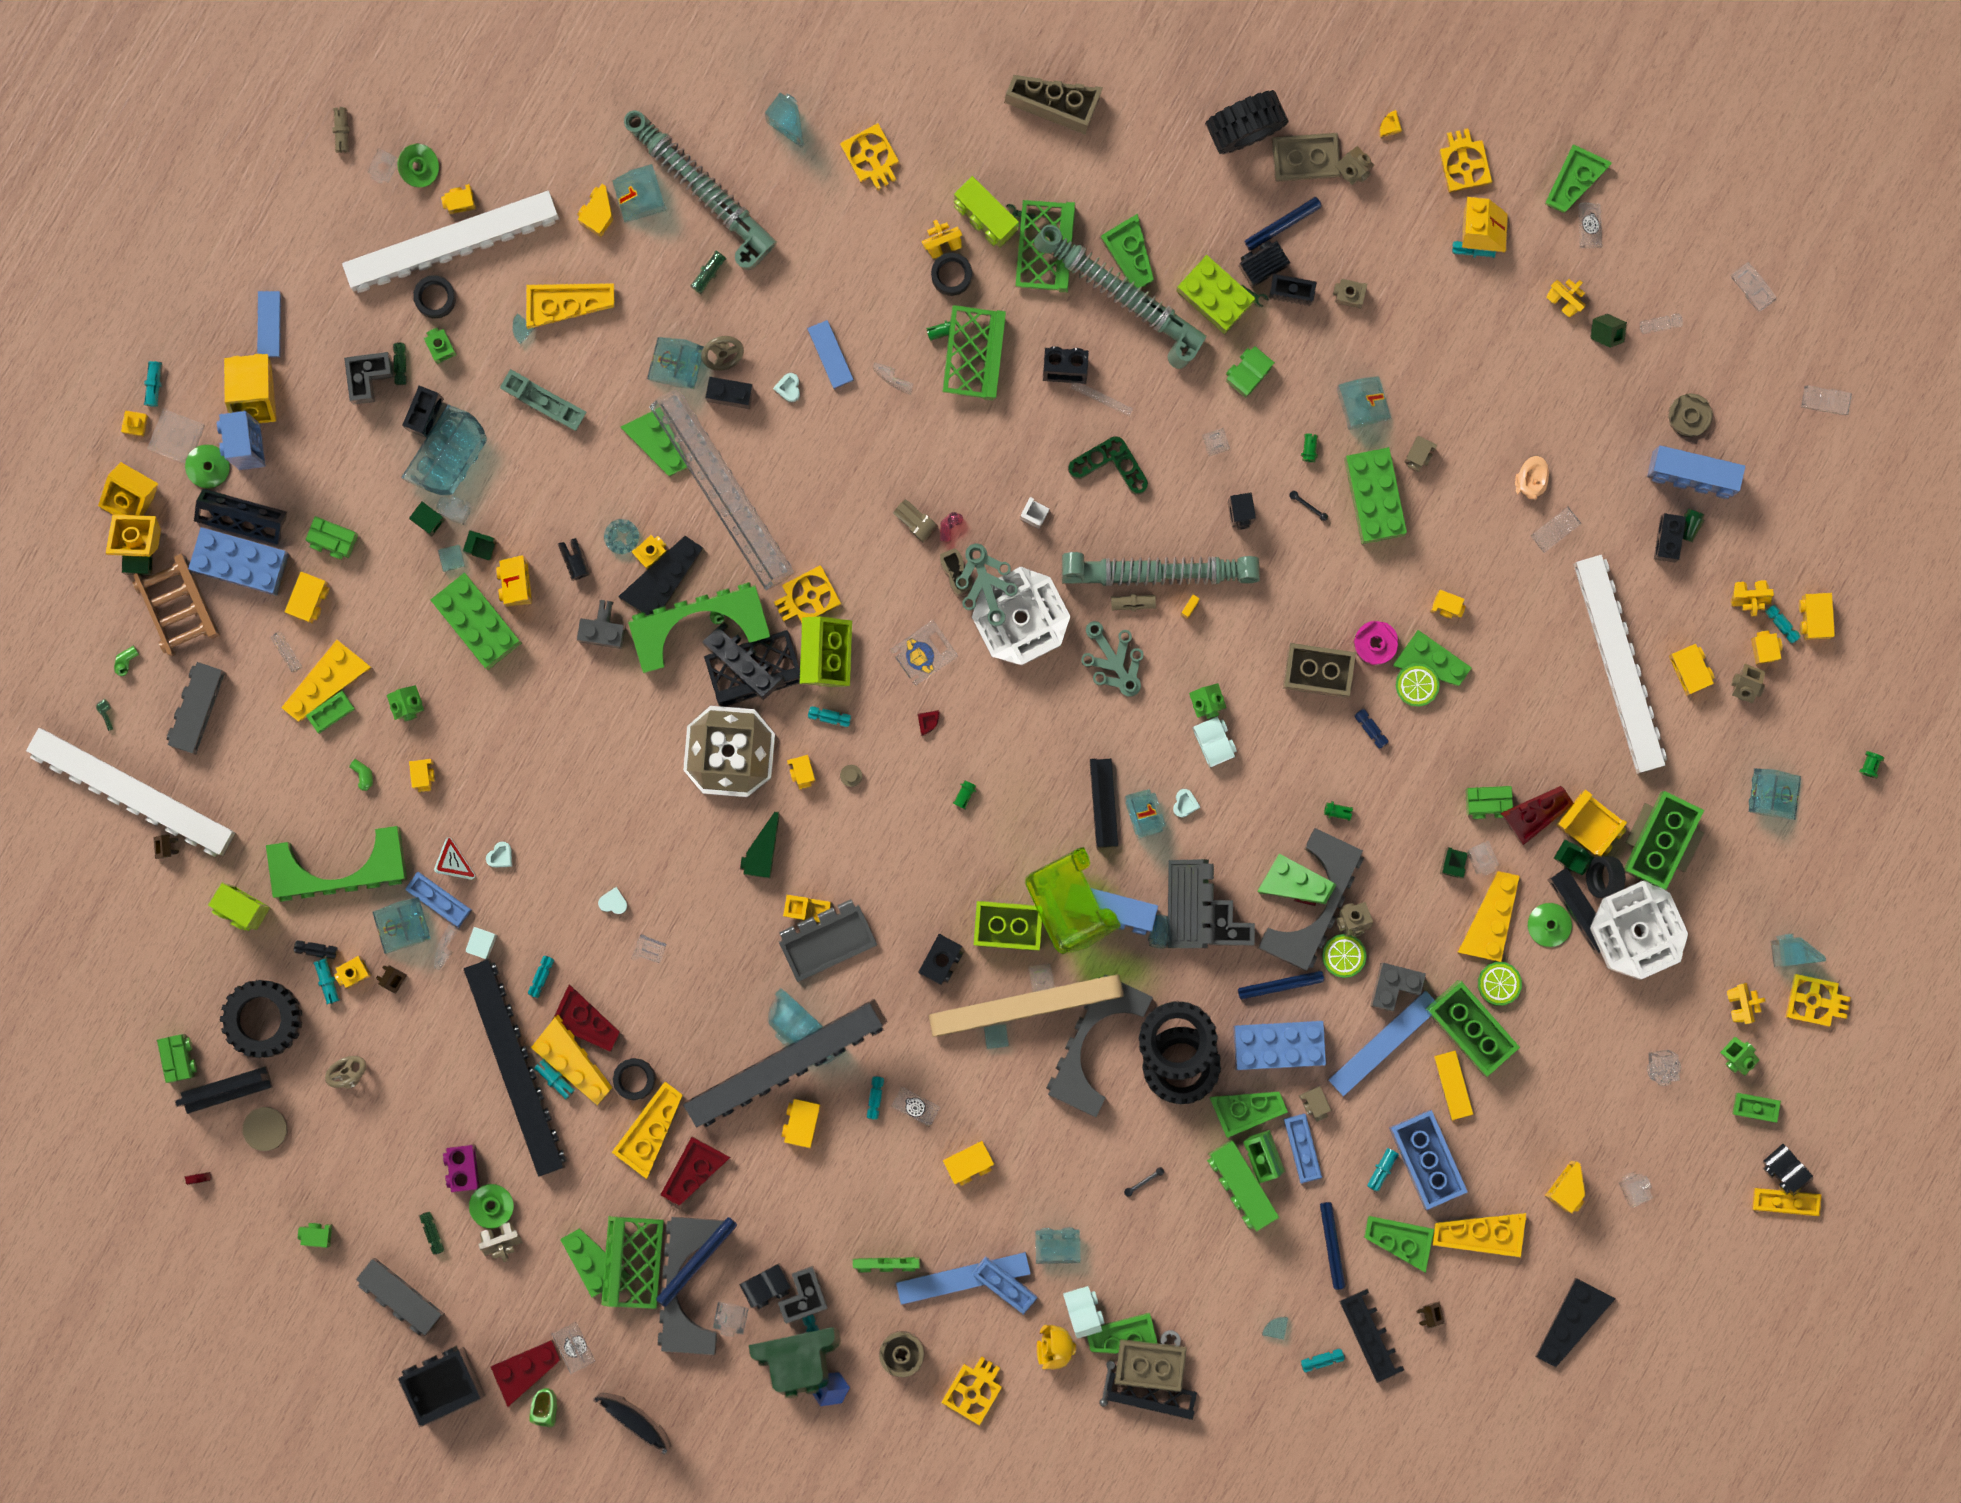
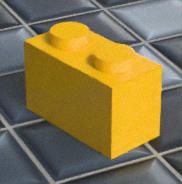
[285,572,329,624]
[1799,593,1835,640]
[1668,644,1715,696]
[781,1099,821,1148]
[943,1141,994,1186]

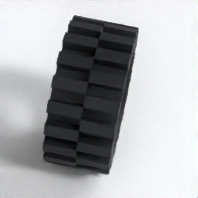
[1205,90,1289,154]
[220,980,303,1058]
[1138,1001,1218,1080]
[1142,1027,1221,1104]

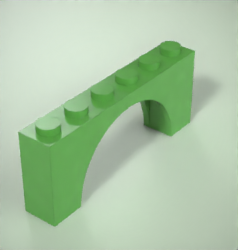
[628,582,770,673]
[266,826,407,902]

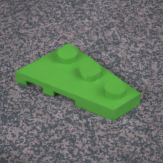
[1545,144,1612,213]
[1100,214,1154,288]
[620,408,688,477]
[1393,630,1472,686]
[1257,854,1336,904]
[1209,1092,1288,1138]
[1364,1216,1434,1273]
[560,1228,631,1297]
[853,1257,920,1272]
[1087,1312,1157,1354]

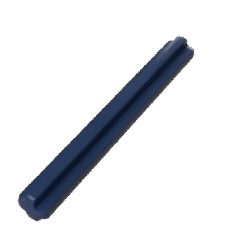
[656,1217,737,1307]

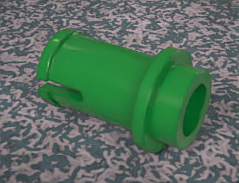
[926,320,950,341]
[1301,434,1318,462]
[953,780,976,809]
[1324,801,1353,821]

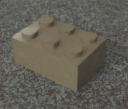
[1283,643,1356,698]

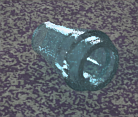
[1148,915,1169,949]

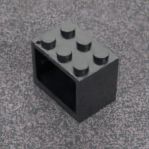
[398,1346,486,1427]

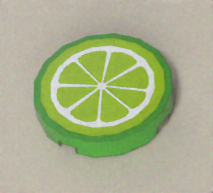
[1395,662,1440,707]
[1322,934,1366,978]
[1477,962,1522,1005]

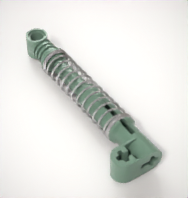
[624,110,777,270]
[1034,225,1207,369]
[1062,552,1260,586]

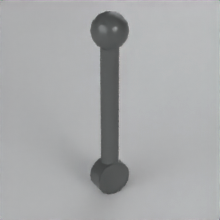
[1099,1361,1115,1407]

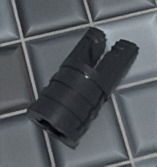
[558,538,590,581]

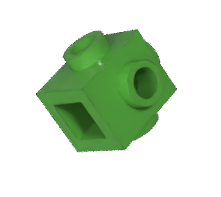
[1189,683,1227,719]
[387,685,424,721]
[1720,1037,1759,1076]

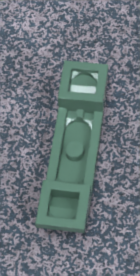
[500,369,587,431]

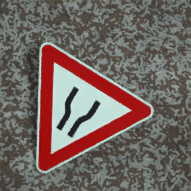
[434,837,475,880]

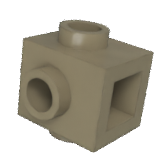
[1335,146,1375,185]
[1731,664,1765,703]
[1336,902,1373,937]

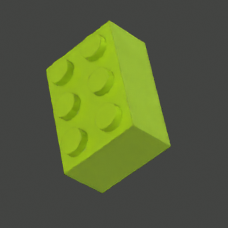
[954,176,1019,248]
[1176,255,1255,335]
[800,616,852,687]
[208,883,271,931]
[973,901,1043,951]

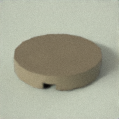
[1668,393,1713,438]
[243,1107,287,1151]

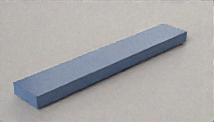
[1328,990,1434,1096]
[896,1252,1030,1305]

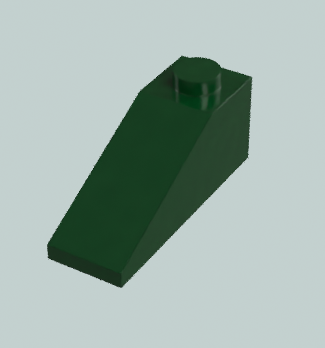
[740,812,780,879]

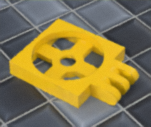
[840,123,899,190]
[1439,128,1492,193]
[774,565,841,623]
[1785,974,1851,1027]
[941,1356,1002,1425]

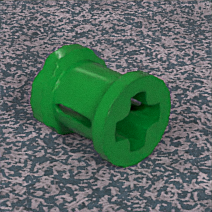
[1859,751,1885,779]

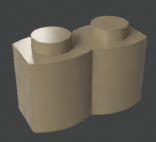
[940,548,973,597]

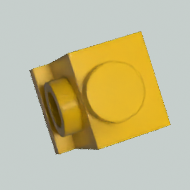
[441,184,476,215]
[632,535,667,570]
[1430,590,1466,619]
[787,755,816,790]
[409,759,435,792]
[334,956,371,988]

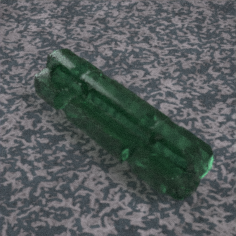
[393,342,407,386]
[419,1212,444,1255]

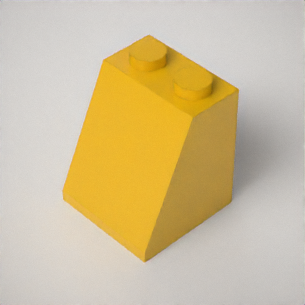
[224,354,276,423]

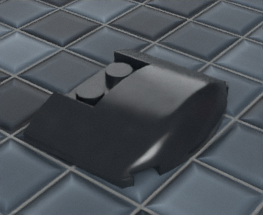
[594,1393,671,1454]

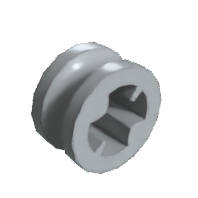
[1160,1330,1181,1346]

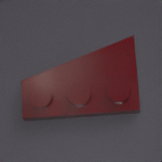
[1501,786,1574,845]
[552,984,620,1052]
[660,1136,731,1206]
[490,1340,561,1408]

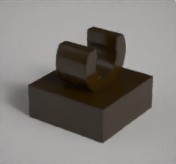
[153,835,179,859]
[376,965,407,994]
[1417,1302,1444,1328]

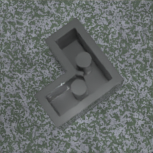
[344,352,394,405]
[1209,900,1255,946]
[1370,963,1426,1011]
[778,1265,828,1324]

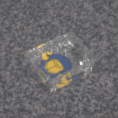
[890,620,958,686]

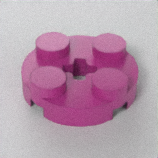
[1354,621,1398,665]

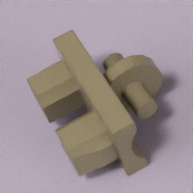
[478,1222,522,1262]

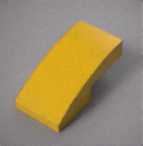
[783,895,831,923]

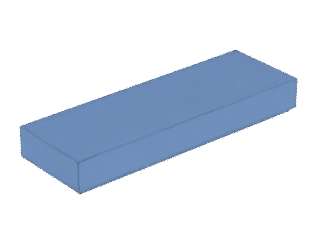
[257,291,281,357]
[807,320,854,389]
[405,872,472,928]
[1284,1114,1322,1183]
[972,1256,1038,1315]

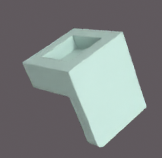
[466,927,497,959]

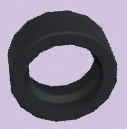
[931,252,972,296]
[413,275,456,319]
[1586,856,1626,898]
[613,1058,656,1100]

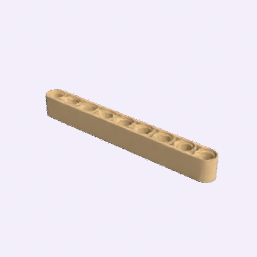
[928,974,1124,1037]

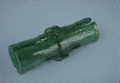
[690,250,727,294]

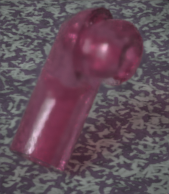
[940,512,963,542]

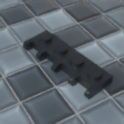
[702,622,785,701]
[1339,1288,1405,1383]

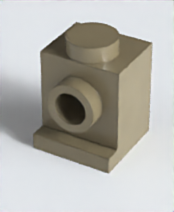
[1333,279,1367,309]
[1404,436,1437,472]
[1298,1086,1331,1122]

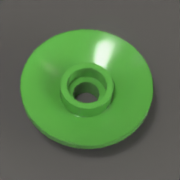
[398,144,439,188]
[185,445,230,488]
[1528,903,1572,947]
[469,1184,514,1228]

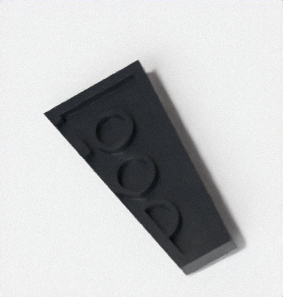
[618,536,704,615]
[1535,1278,1616,1367]

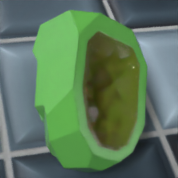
[529,1388,557,1427]

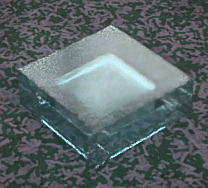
[438,545,465,572]
[984,1024,1009,1049]

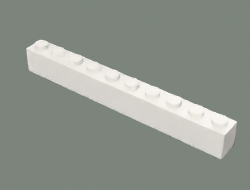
[342,190,559,293]
[1573,555,1667,774]
[26,728,236,857]

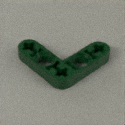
[1068,436,1148,495]

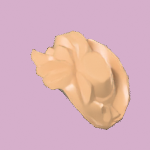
[1515,456,1549,499]

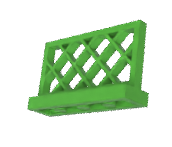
[1015,200,1075,293]
[942,305,1006,400]
[601,1216,663,1309]

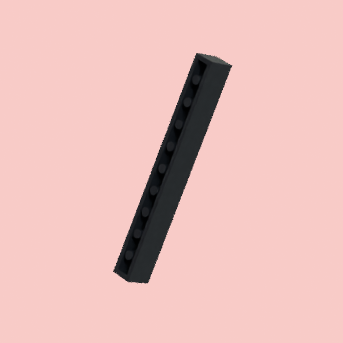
[463,959,567,1177]
[683,999,888,1128]

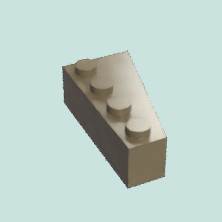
[1004,75,1103,134]

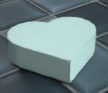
[773,373,800,402]
[1173,789,1200,818]
[486,842,512,868]
[598,887,627,914]

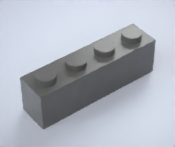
[166,662,226,755]
[356,1258,444,1335]

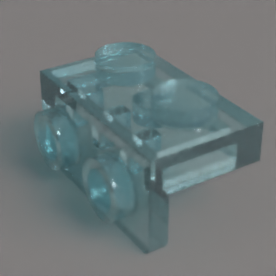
[1035,1227,1080,1264]

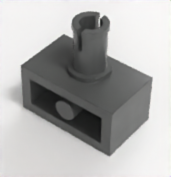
[577,600,626,649]

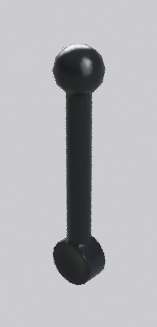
[1289,491,1328,521]
[1124,1167,1164,1197]

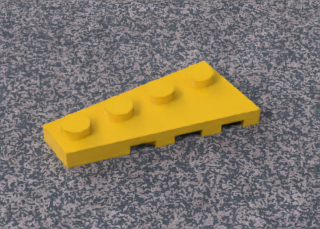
[526,283,615,329]
[281,640,372,722]
[1457,871,1519,962]
[531,1015,613,1105]
[611,1081,683,1179]
[1432,1213,1526,1257]

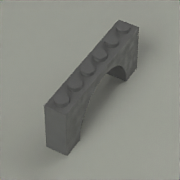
[1258,828,1364,971]
[1046,974,1153,1117]
[658,1216,725,1355]

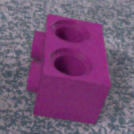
[443,1144,480,1192]

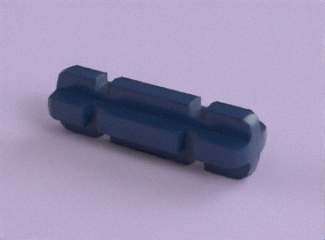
[1354,709,1389,749]

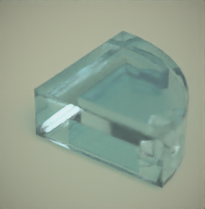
[513,313,535,345]
[1262,1317,1288,1340]

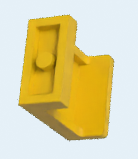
[1556,790,1627,857]

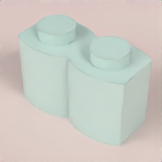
[1192,716,1237,768]
[1063,1286,1104,1339]

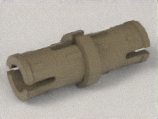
[332,107,350,153]
[1111,594,1156,611]

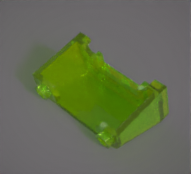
[1025,847,1121,954]

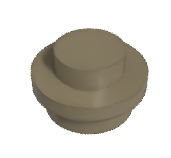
[840,765,862,787]

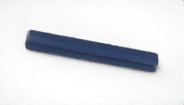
[1245,197,1322,251]
[1238,971,1324,999]
[1320,1202,1345,1290]

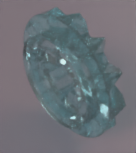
[604,519,639,554]

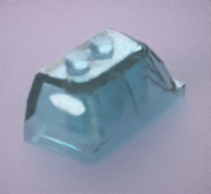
[401,405,487,495]
[767,988,847,1066]

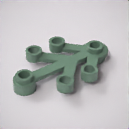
[956,544,1018,626]
[1081,621,1143,697]

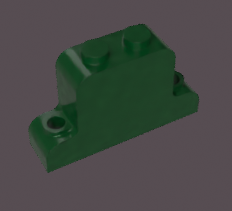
[748,1327,841,1399]

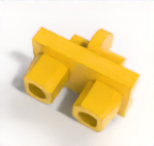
[921,220,962,259]
[1546,279,1586,318]
[1731,580,1774,616]
[1727,983,1766,1024]

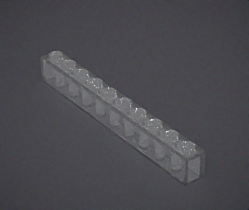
[649,388,795,591]

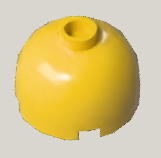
[1037,1325,1076,1370]

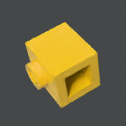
[1751,630,1783,665]

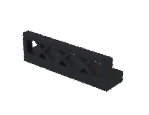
[194,489,287,544]
[1089,758,1118,848]
[1547,868,1600,954]
[1105,1372,1197,1420]

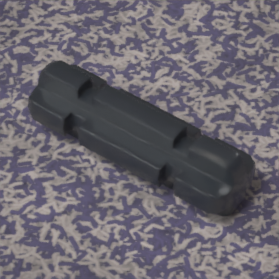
[294,940,338,959]

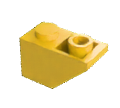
[577,184,613,237]

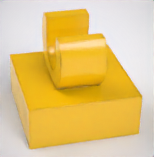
[121,410,148,437]

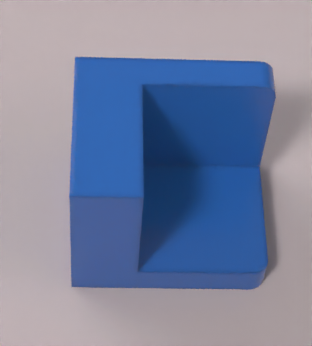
[813,1372,850,1407]

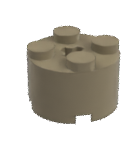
[879,1331,924,1377]

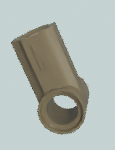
[893,499,938,543]

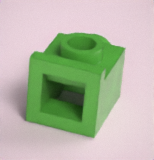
[424,328,457,364]
[298,1223,332,1247]

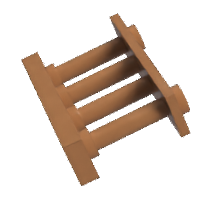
[132,553,220,657]

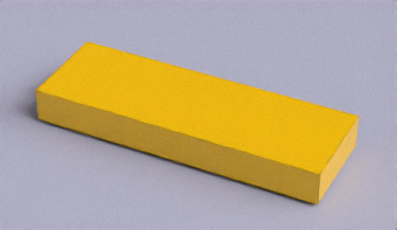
[1434,1050,1473,1120]
[1752,1188,1821,1216]

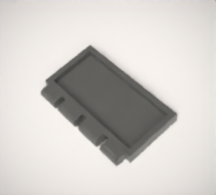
[1168,859,1214,949]
[779,899,877,982]

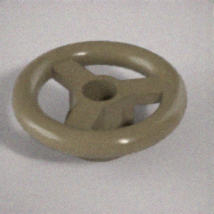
[701,336,744,371]
[325,1056,367,1088]

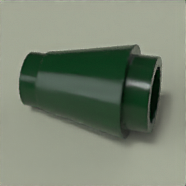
[1683,509,1705,543]

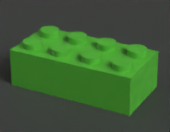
[1344,447,1407,544]
[430,572,522,670]
[1624,791,1704,890]
[1425,980,1520,1077]
[1207,1140,1279,1231]

